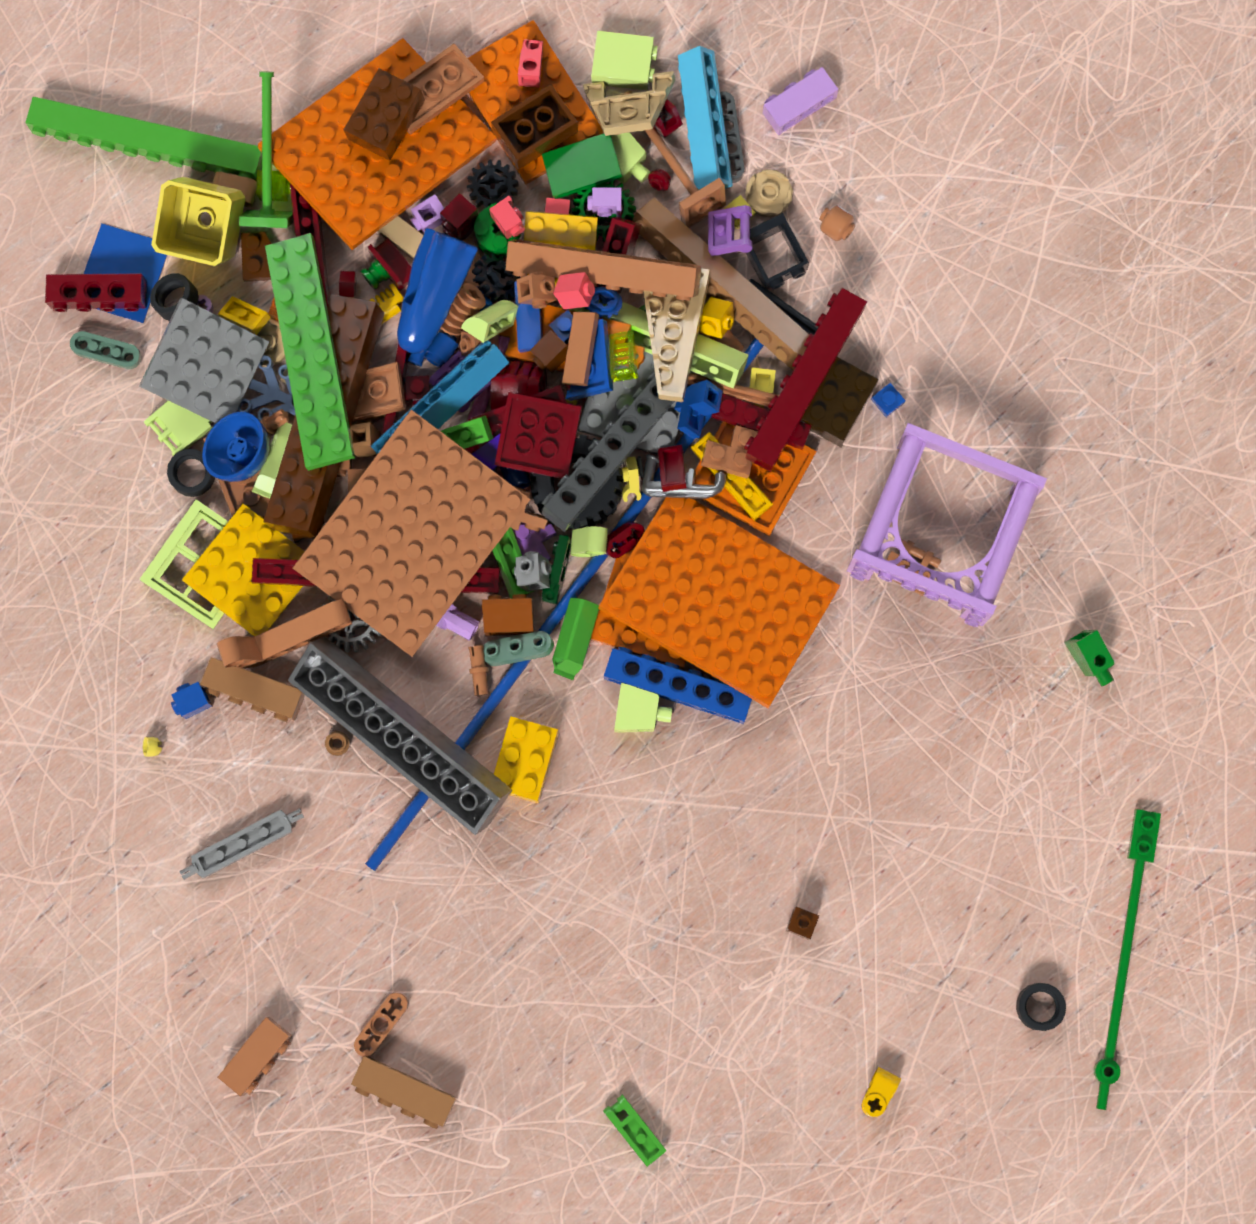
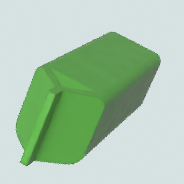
[552,598,599,680]

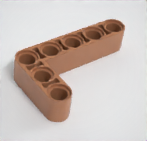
[217,599,352,668]

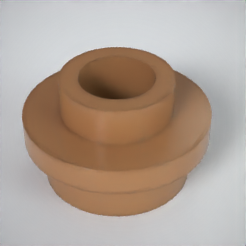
[325,731,350,756]

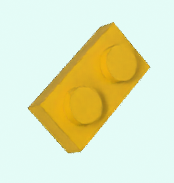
[218,296,270,335]

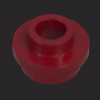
[648,169,671,191]

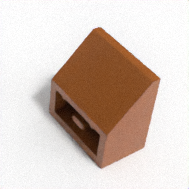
[482,594,534,636]

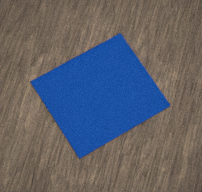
[84,223,167,323]

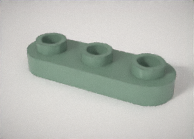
[70,331,141,370]
[484,631,554,666]

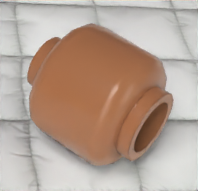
[819,205,856,241]

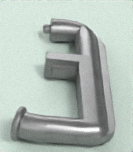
[642,454,726,499]

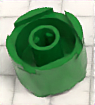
[474,203,523,258]

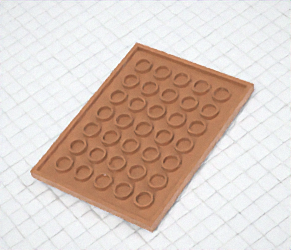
[293,409,531,657]

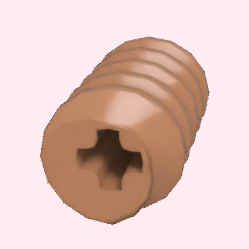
[440,283,486,336]

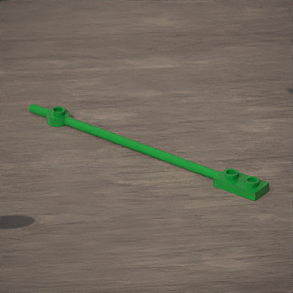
[1093,809,1161,1110]

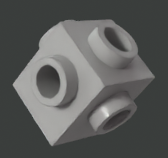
[514,552,551,592]

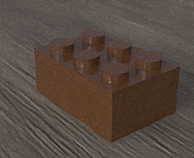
[343,68,425,161]
[491,84,578,170]

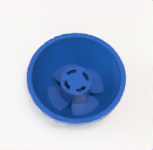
[202,412,269,482]

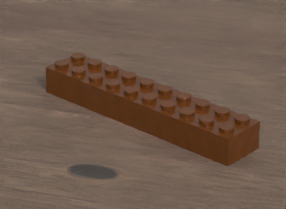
[263,294,385,539]

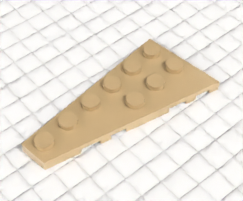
[644,269,711,402]

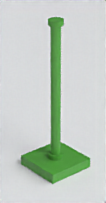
[239,71,294,228]

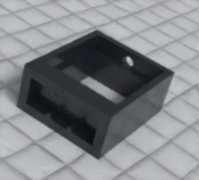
[746,213,809,290]

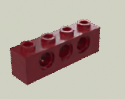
[45,274,147,312]

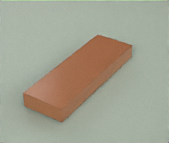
[562,312,599,386]

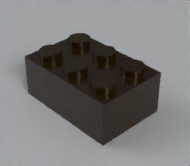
[800,357,879,448]

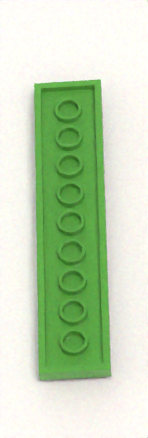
[265,233,355,471]

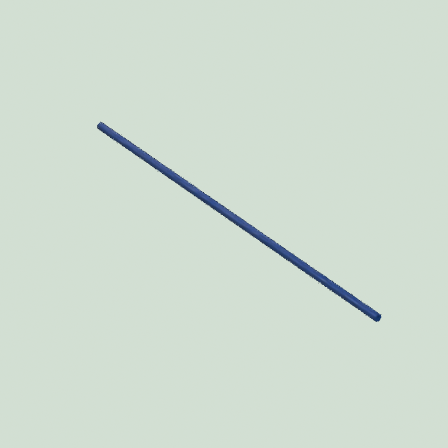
[365,338,764,871]

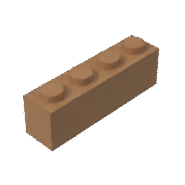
[200,657,305,723]
[351,1056,457,1129]

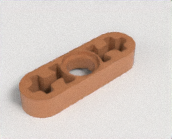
[354,993,408,1057]

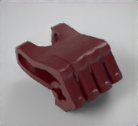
[491,361,547,410]

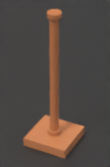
[622,91,726,228]

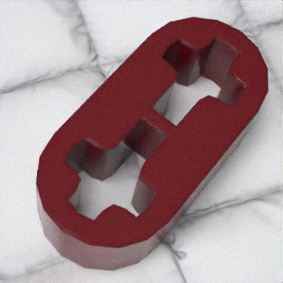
[605,521,645,558]

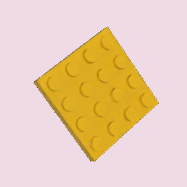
[182,504,305,637]

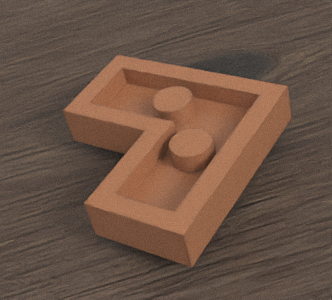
[701,425,758,478]

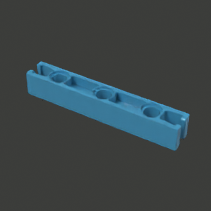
[370,340,509,454]

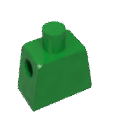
[1064,630,1115,687]

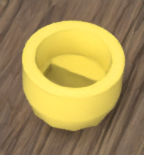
[143,737,162,757]

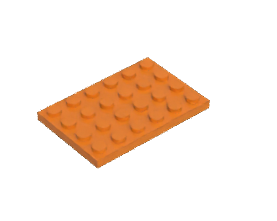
[468,20,604,185]

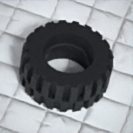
[530,435,623,530]

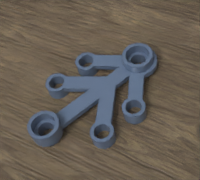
[238,355,296,421]

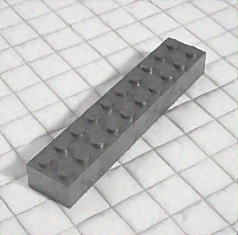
[288,637,513,835]

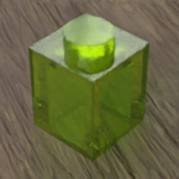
[256,170,291,202]

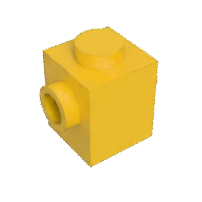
[699,297,734,339]

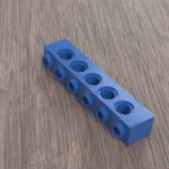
[603,647,752,724]

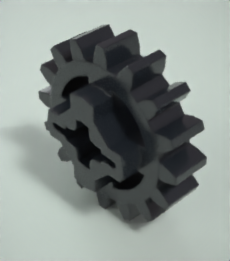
[467,159,519,209]
[472,253,521,303]

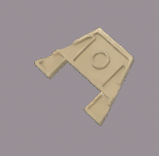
[583,71,675,136]

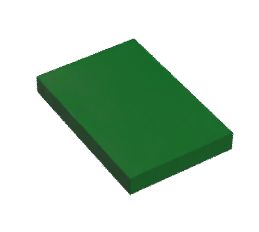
[542,133,623,199]

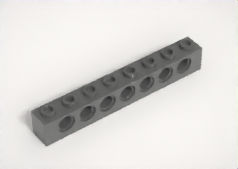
[541,370,675,532]

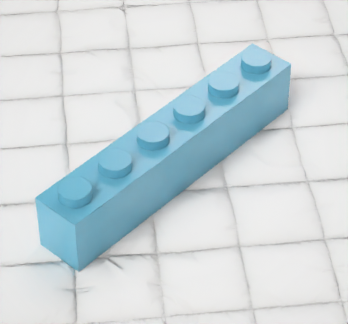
[678,46,733,190]

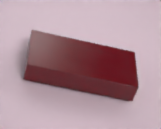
[658,445,687,492]

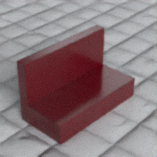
[367,239,411,291]

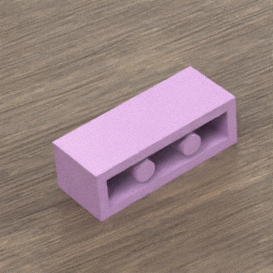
[763,67,838,136]

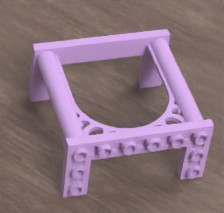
[847,423,1047,627]

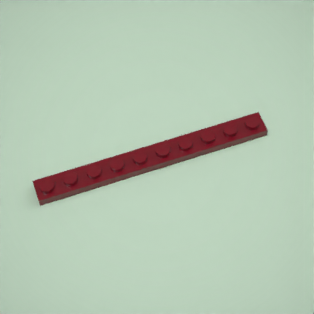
[252,558,499,594]

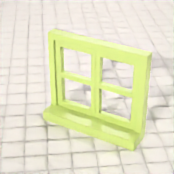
[139,500,229,629]

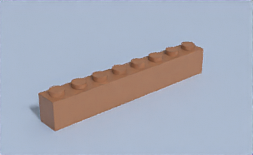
[506,239,702,301]

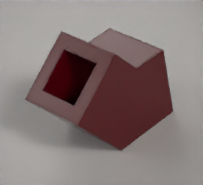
[339,271,357,297]

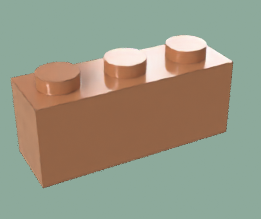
[217,1017,292,1097]

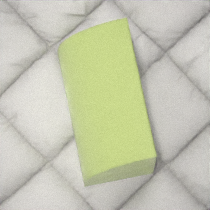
[461,300,518,343]

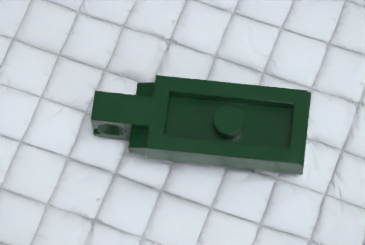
[542,535,571,605]

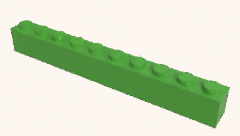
[25,97,262,182]

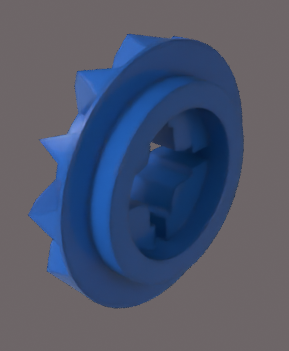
[585,286,622,319]

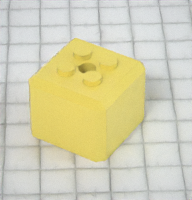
[151,177,245,266]

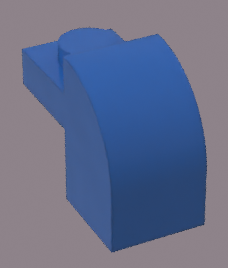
[674,380,723,439]

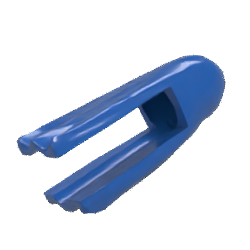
[397,228,478,354]

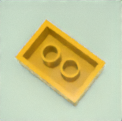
[494,716,559,803]

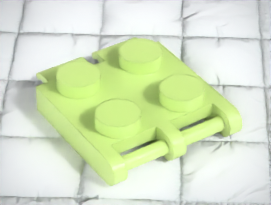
[144,401,212,456]

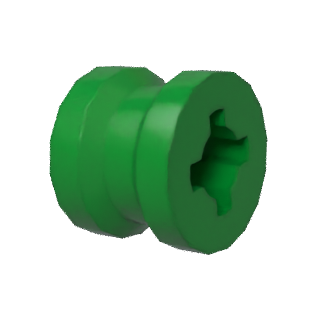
[360,259,390,290]

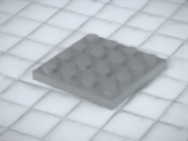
[139,298,269,423]
[577,352,694,455]

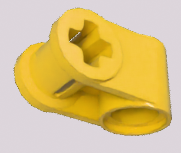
[861,1067,901,1117]

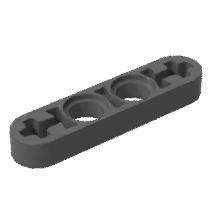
[720,91,744,183]

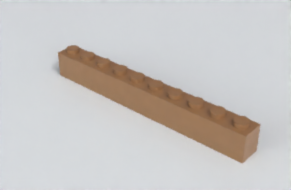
[632,197,809,371]

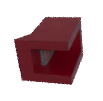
[654,99,683,138]

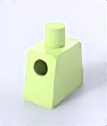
[611,132,651,183]
[614,683,673,733]

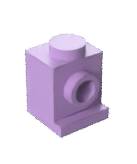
[588,188,622,217]
[410,195,444,232]

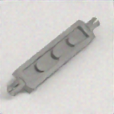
[179,808,304,880]

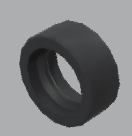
[150,273,199,321]
[167,449,215,497]
[1016,983,1066,1031]

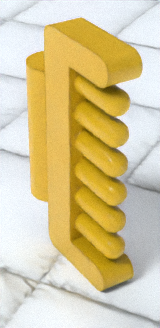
[370,284,404,325]

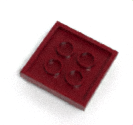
[495,392,582,478]

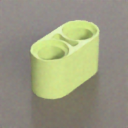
[570,526,608,557]

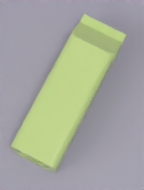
[252,423,292,499]

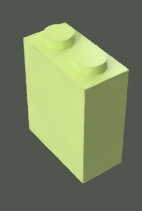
[591,31,658,91]

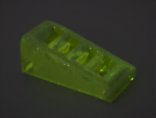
[609,331,638,382]

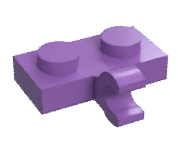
[512,522,557,561]

